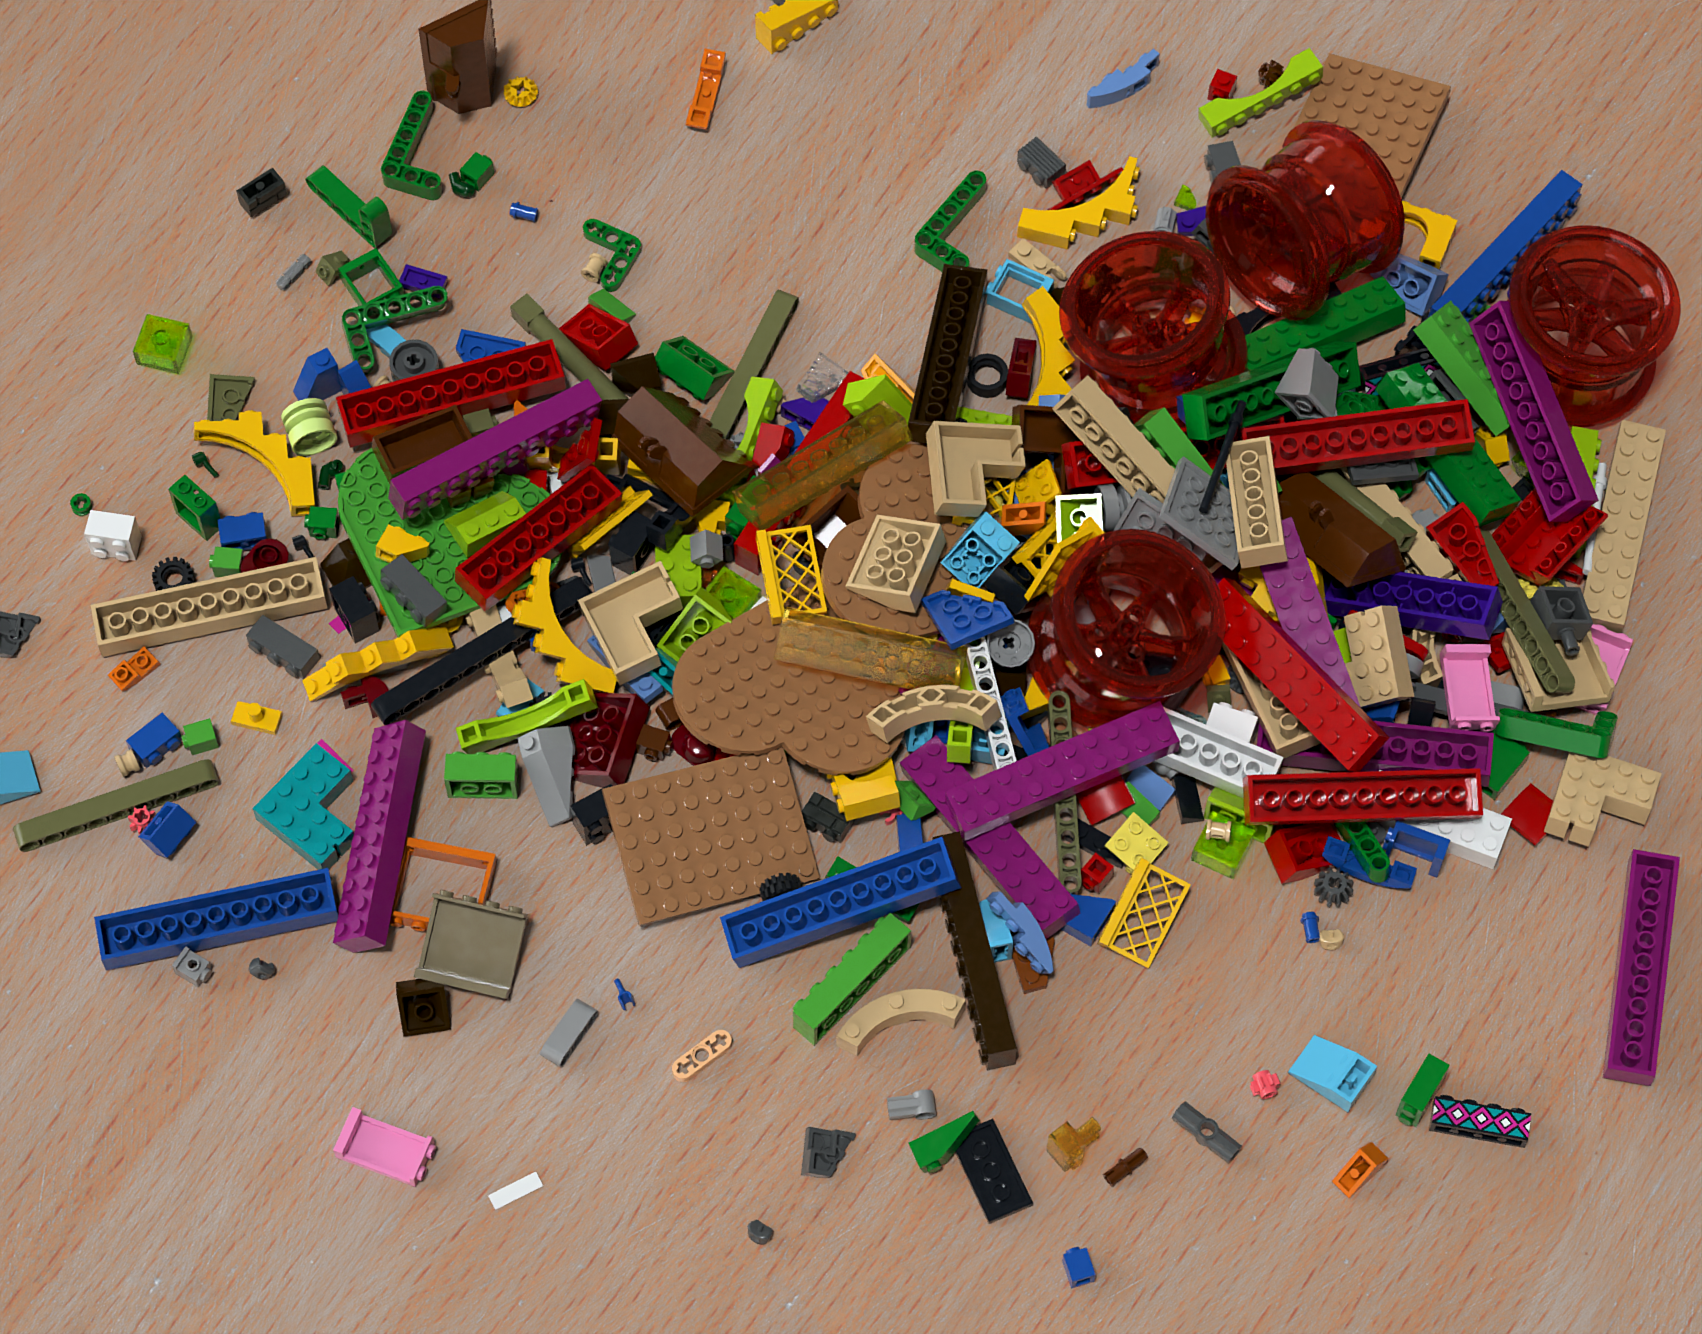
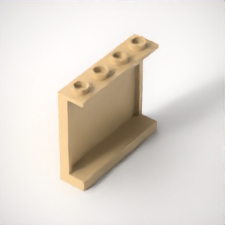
[1502,628,1615,712]

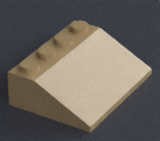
[846,515,946,613]

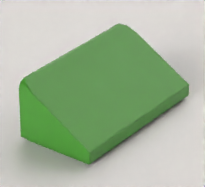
[588,288,636,323]
[895,781,936,821]
[1120,781,1160,826]

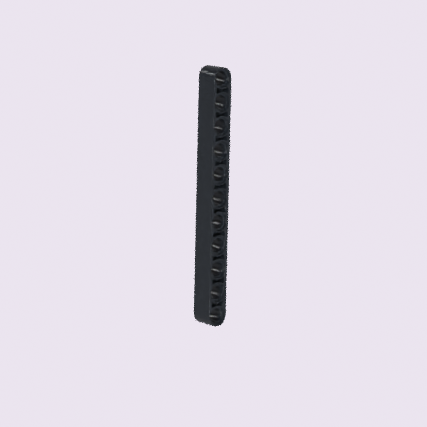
[371,577,593,725]

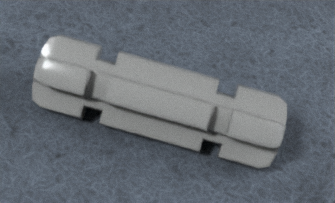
[276,254,311,291]

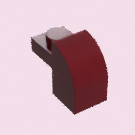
[340,676,389,718]

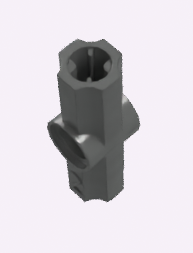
[1172,1101,1242,1163]

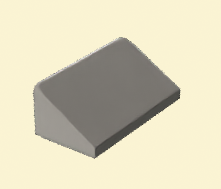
[587,555,615,592]

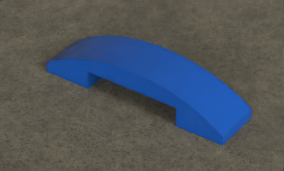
[1322,836,1417,888]

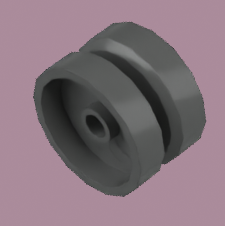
[389,340,440,382]

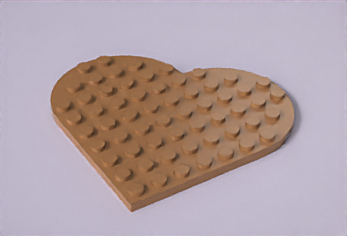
[821,444,1038,642]
[672,576,905,776]

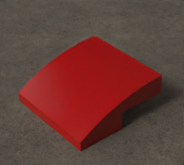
[1076,775,1136,825]
[1501,783,1553,846]

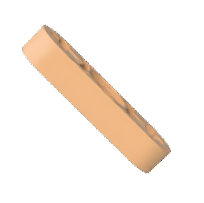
[672,1030,732,1082]

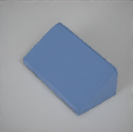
[1125,765,1176,811]

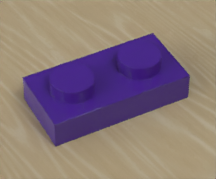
[399,264,448,299]

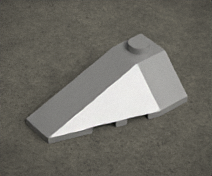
[517,726,575,827]

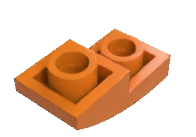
[108,646,161,692]

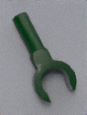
[192,452,219,478]

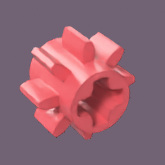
[128,805,156,835]
[1250,1070,1281,1100]

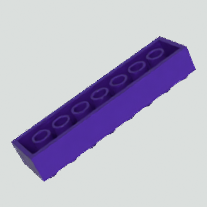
[1323,569,1503,640]

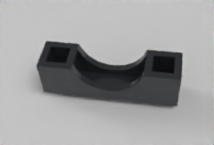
[646,502,695,551]

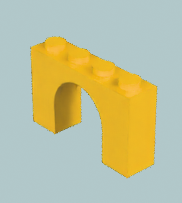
[1356,201,1458,270]
[526,438,621,475]
[825,773,900,821]

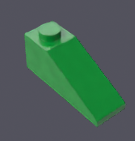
[908,1111,980,1173]

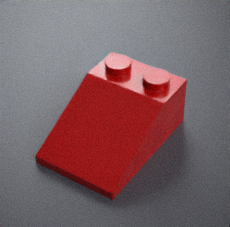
[558,304,638,370]
[1264,823,1341,884]

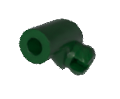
[449,172,475,197]
[318,459,343,490]

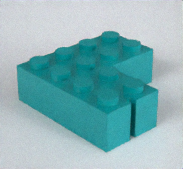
[252,743,354,870]

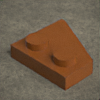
[1012,937,1055,994]

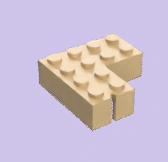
[926,421,1025,517]
[578,561,683,685]
[1344,606,1414,710]
[1544,752,1662,847]

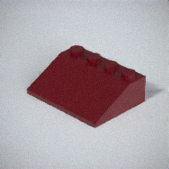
[568,693,650,788]

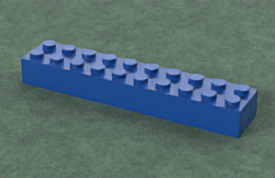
[1428,170,1583,323]
[720,837,961,968]
[94,868,338,970]

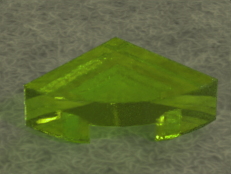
[1174,185,1196,210]

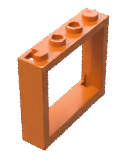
[390,837,497,932]

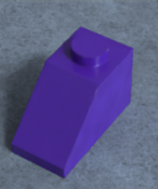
[781,395,829,430]

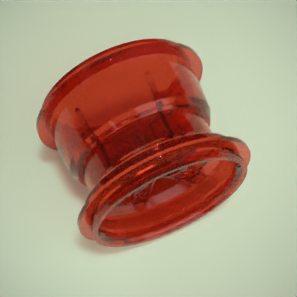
[1205,120,1405,320]
[1507,225,1681,427]
[1059,231,1248,428]
[1028,529,1226,729]

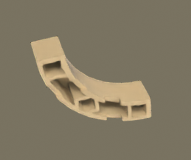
[1409,573,1462,687]
[464,604,533,708]
[866,685,1001,743]
[836,989,966,1056]

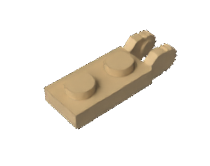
[1008,238,1067,288]

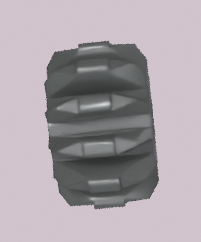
[1314,867,1354,907]

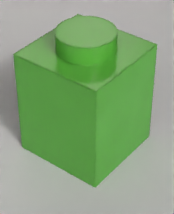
[209,547,245,577]
[181,718,219,755]

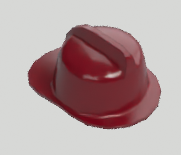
[241,538,289,573]
[671,725,716,766]

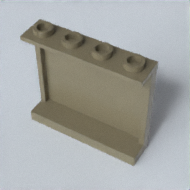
[414,890,528,999]

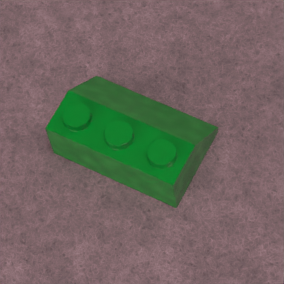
[655,336,735,400]

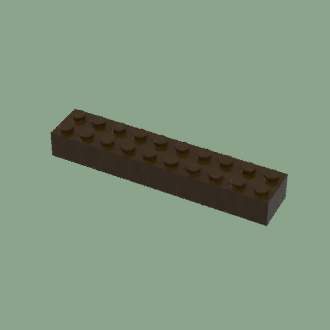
[908,264,988,444]
[932,831,1017,1071]

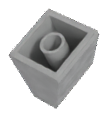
[1274,348,1339,420]

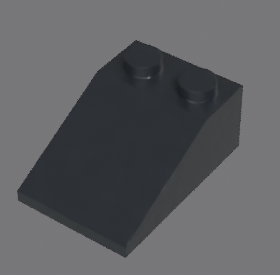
[983,543,1041,615]

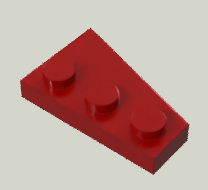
[557,417,602,482]

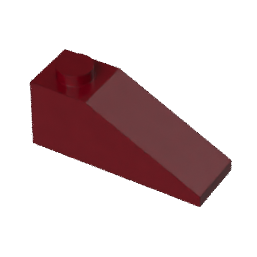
[1005,338,1037,398]

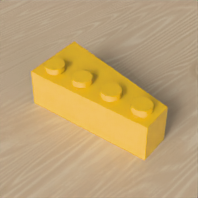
[755,0,838,54]

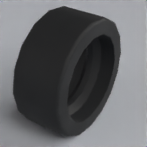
[967,353,1008,398]

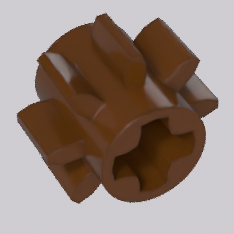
[1258,60,1284,87]

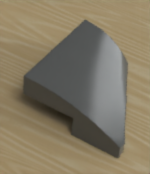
[0,611,40,658]
[801,1127,856,1178]

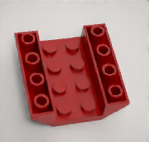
[1491,488,1608,586]

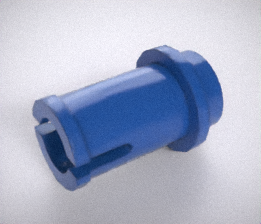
[509,202,538,222]
[1300,912,1320,943]

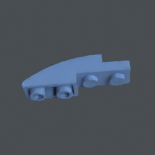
[1086,48,1160,108]
[587,635,663,703]
[986,891,1053,974]

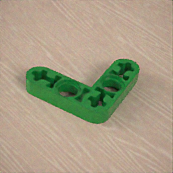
[583,219,641,292]

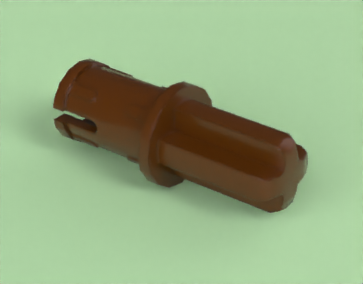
[1102,1148,1148,1187]

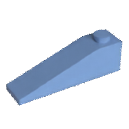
[1356,241,1449,316]

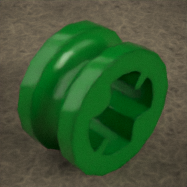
[70,493,92,516]

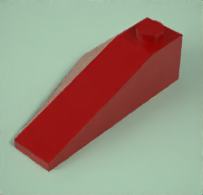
[1426,502,1499,586]

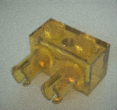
[1046,1117,1101,1172]

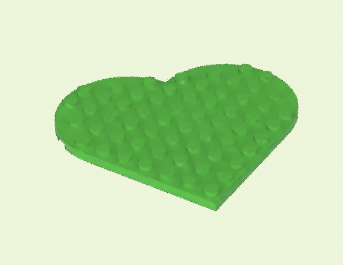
[338,448,563,638]

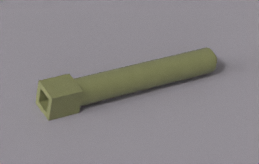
[510,294,629,400]
[1310,469,1418,552]

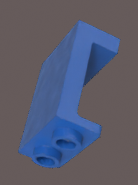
[1000,687,1050,756]
[1382,821,1450,878]

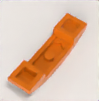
[686,48,726,130]

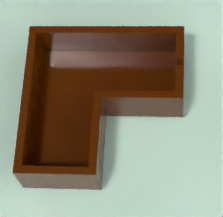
[372,405,494,508]
[1012,405,1095,495]

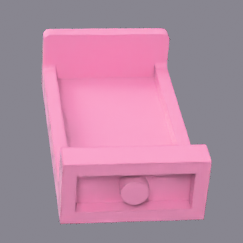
[1575,624,1633,715]
[1439,644,1500,732]
[333,1107,436,1187]

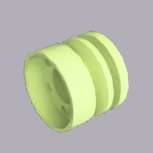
[281,398,337,456]

